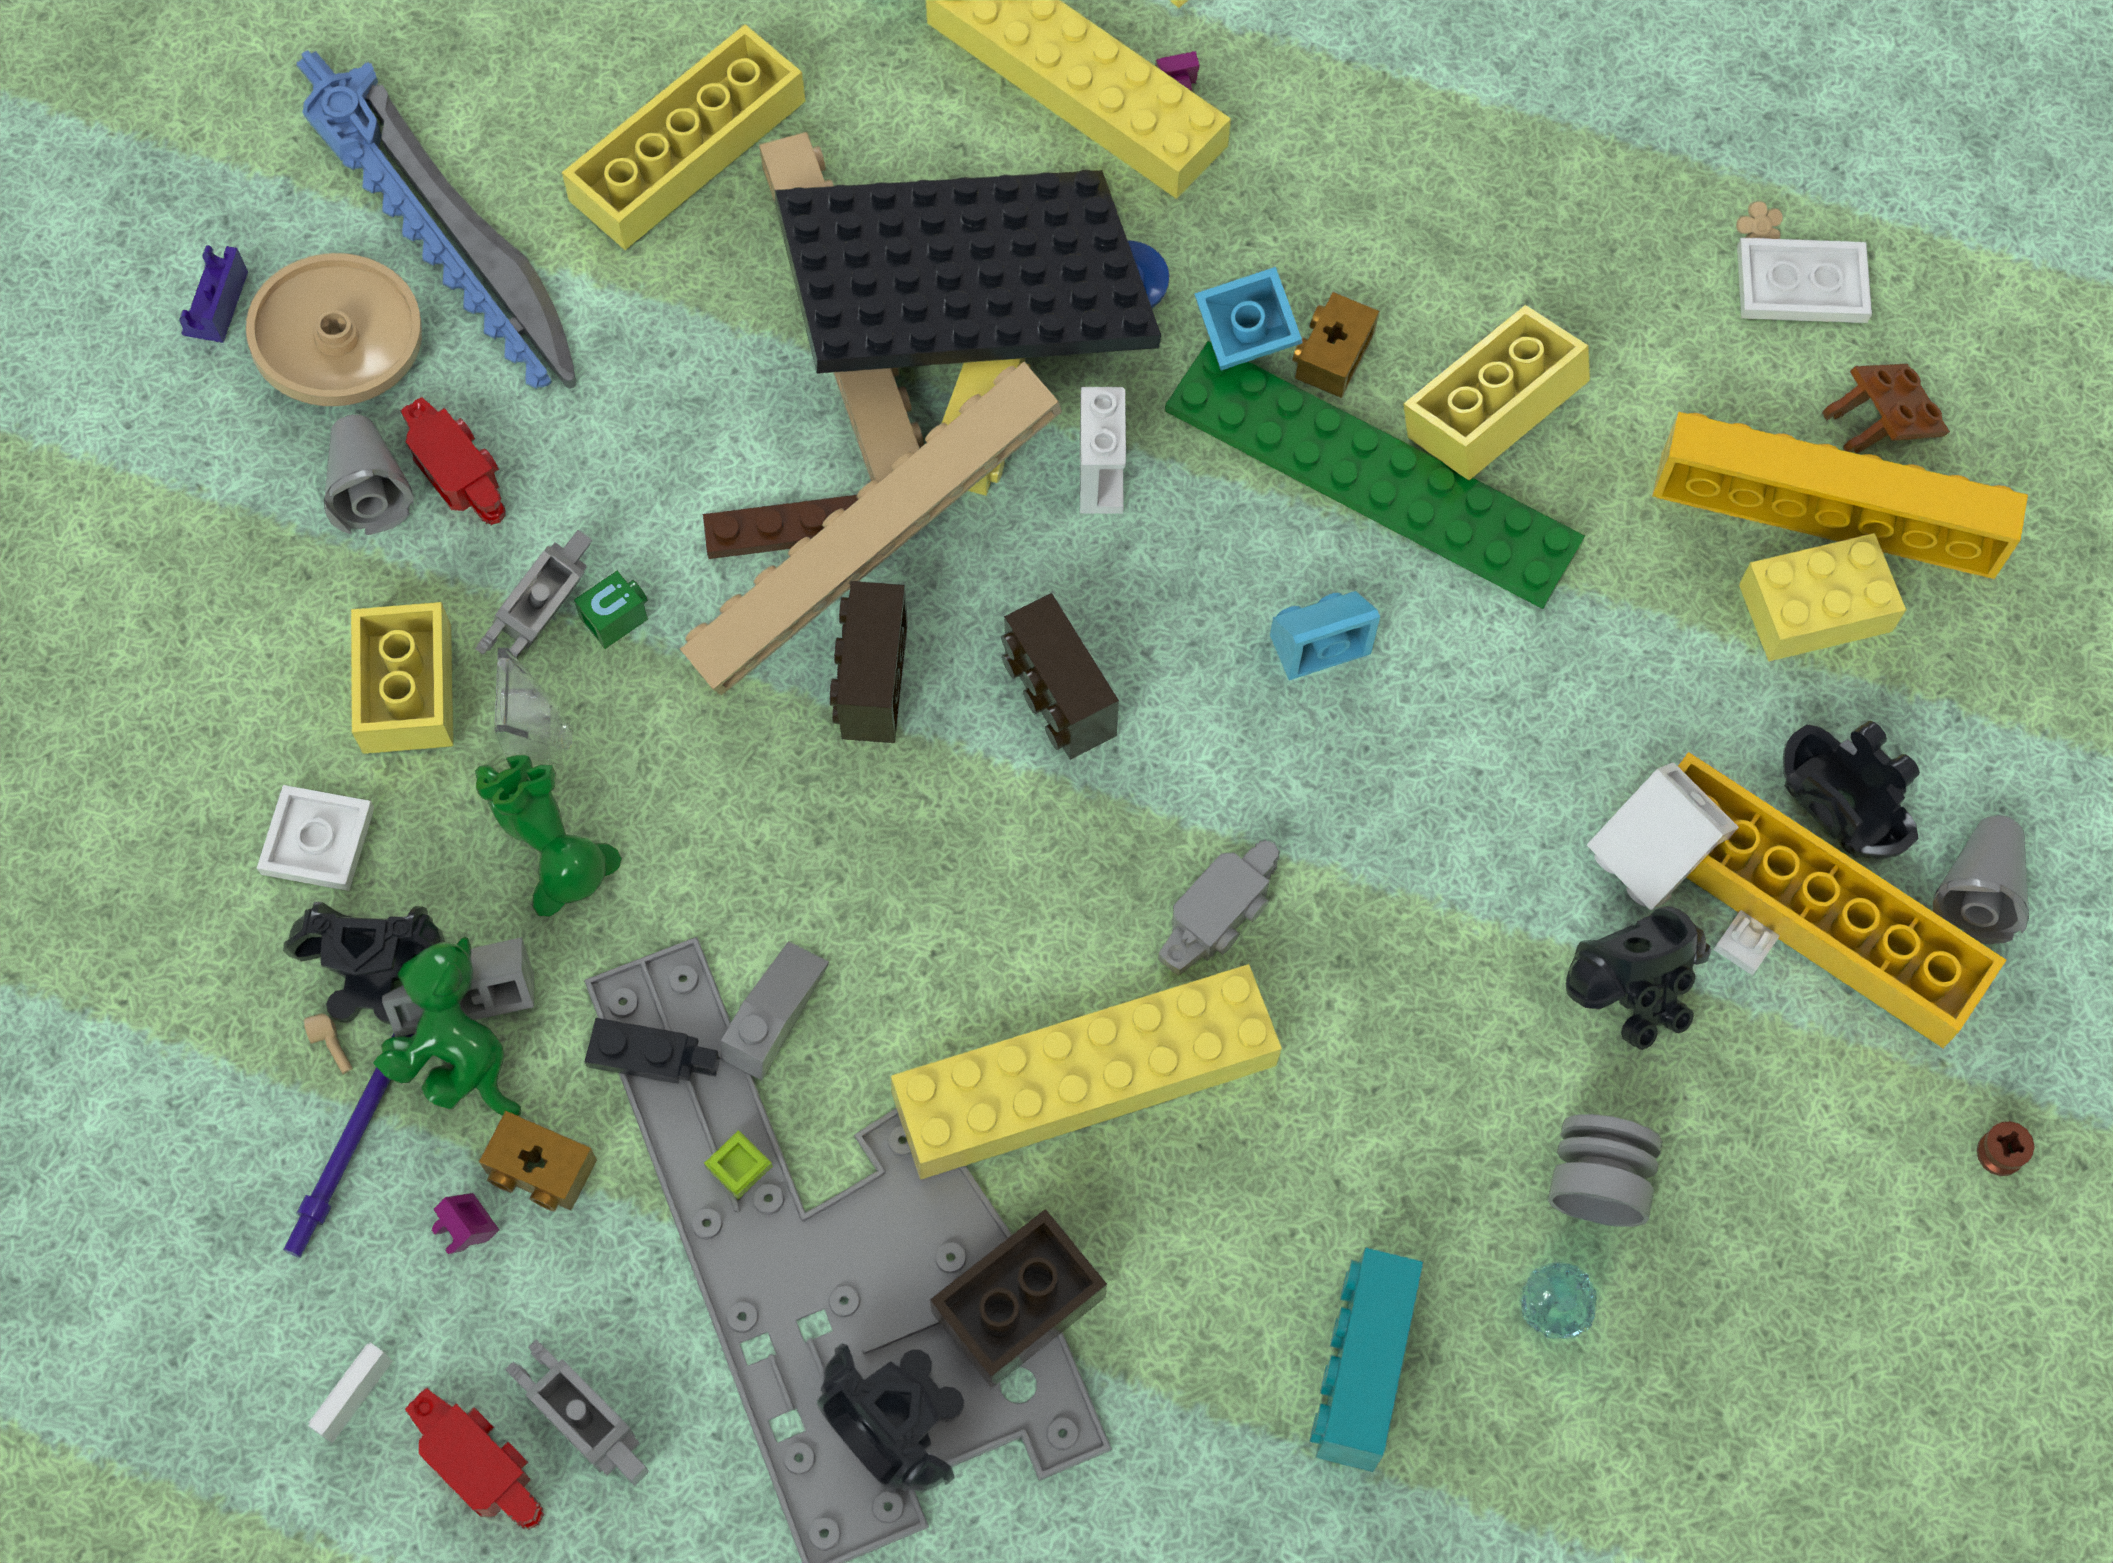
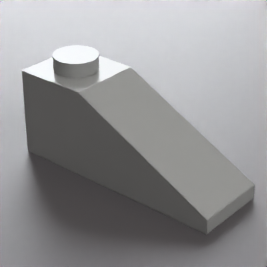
[382,937,534,1036]
[721,941,829,1080]

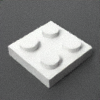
[257,785,374,891]

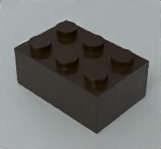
[830,581,908,743]
[1001,593,1119,760]
[930,1209,1107,1388]

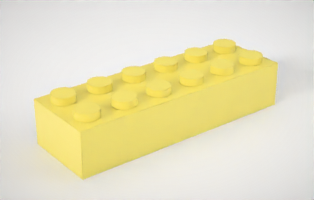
[562,24,806,250]

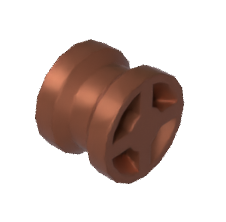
[1976,1121,2035,1176]

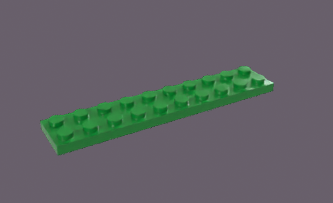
[1165,341,1585,609]

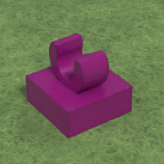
[1155,51,1200,91]
[431,1193,499,1254]

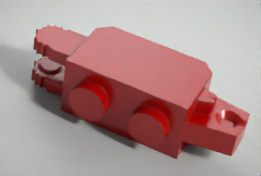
[400,397,506,526]
[405,1388,545,1530]

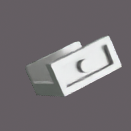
[1080,387,1126,514]
[1587,762,1739,910]

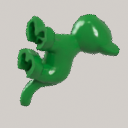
[475,755,622,917]
[373,937,521,1116]

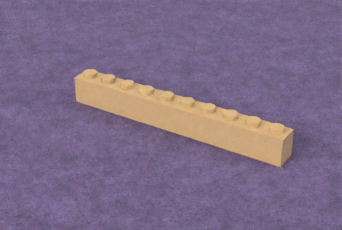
[759,132,924,482]
[680,362,1062,695]

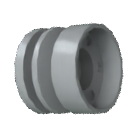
[1548,1114,1663,1227]

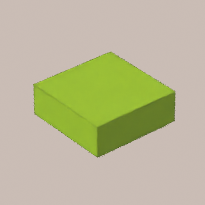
[704,1130,773,1200]

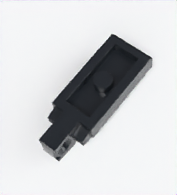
[584,1018,720,1084]

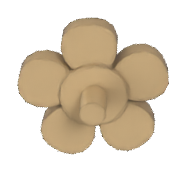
[1736,201,1783,239]

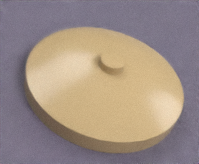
[246,253,422,406]

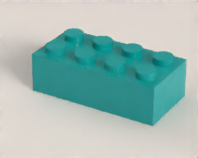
[1309,1247,1423,1472]

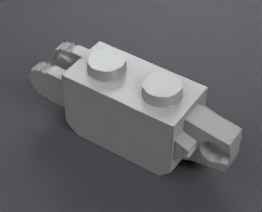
[475,530,592,671]
[1158,839,1280,976]
[505,1340,649,1486]

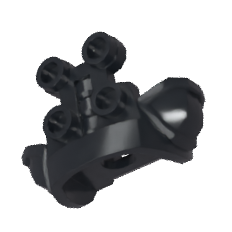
[1783,721,1920,860]
[283,902,446,1025]
[1565,906,1711,1050]
[817,1343,964,1493]

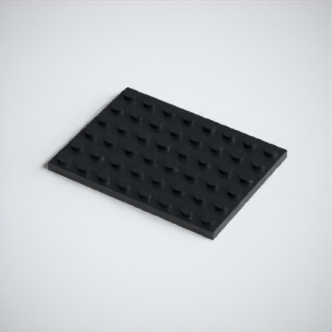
[775,170,1161,374]

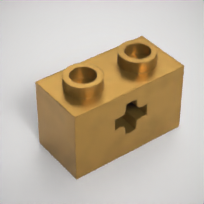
[1292,292,1379,398]
[479,1111,597,1211]

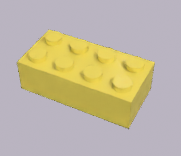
[1404,305,1590,480]

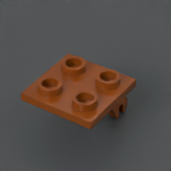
[1822,364,1950,454]

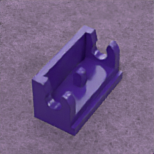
[179,245,248,343]

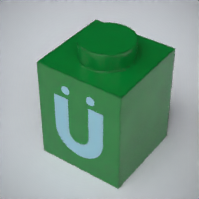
[574,570,648,649]

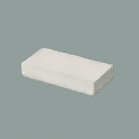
[308,1343,393,1443]

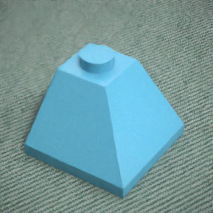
[1195,267,1302,370]

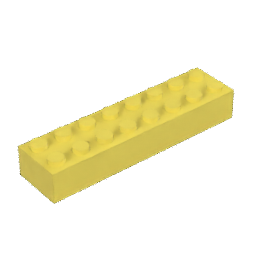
[926,0,1231,199]
[891,964,1282,1180]

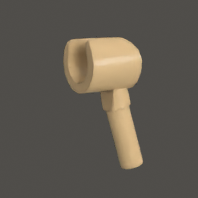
[304,1014,353,1074]

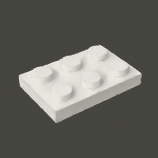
[1737,238,1872,323]

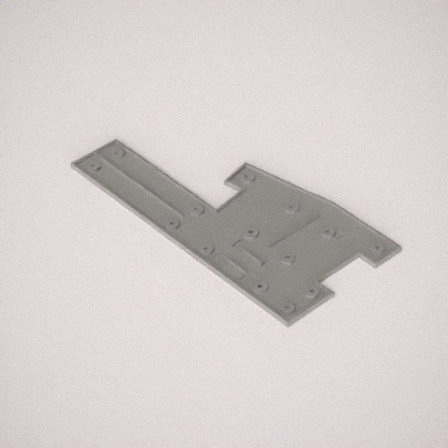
[584,937,1112,1563]

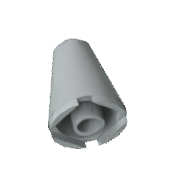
[324,415,414,535]
[1933,815,2029,944]

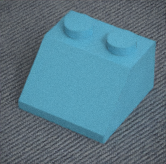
[1270,591,1380,681]

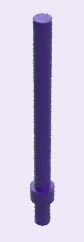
[283,1033,414,1258]

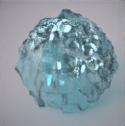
[1519,1262,1597,1339]

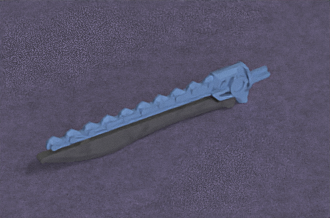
[296,50,576,389]

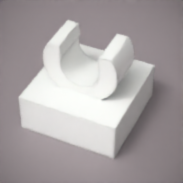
[1713,910,1780,976]

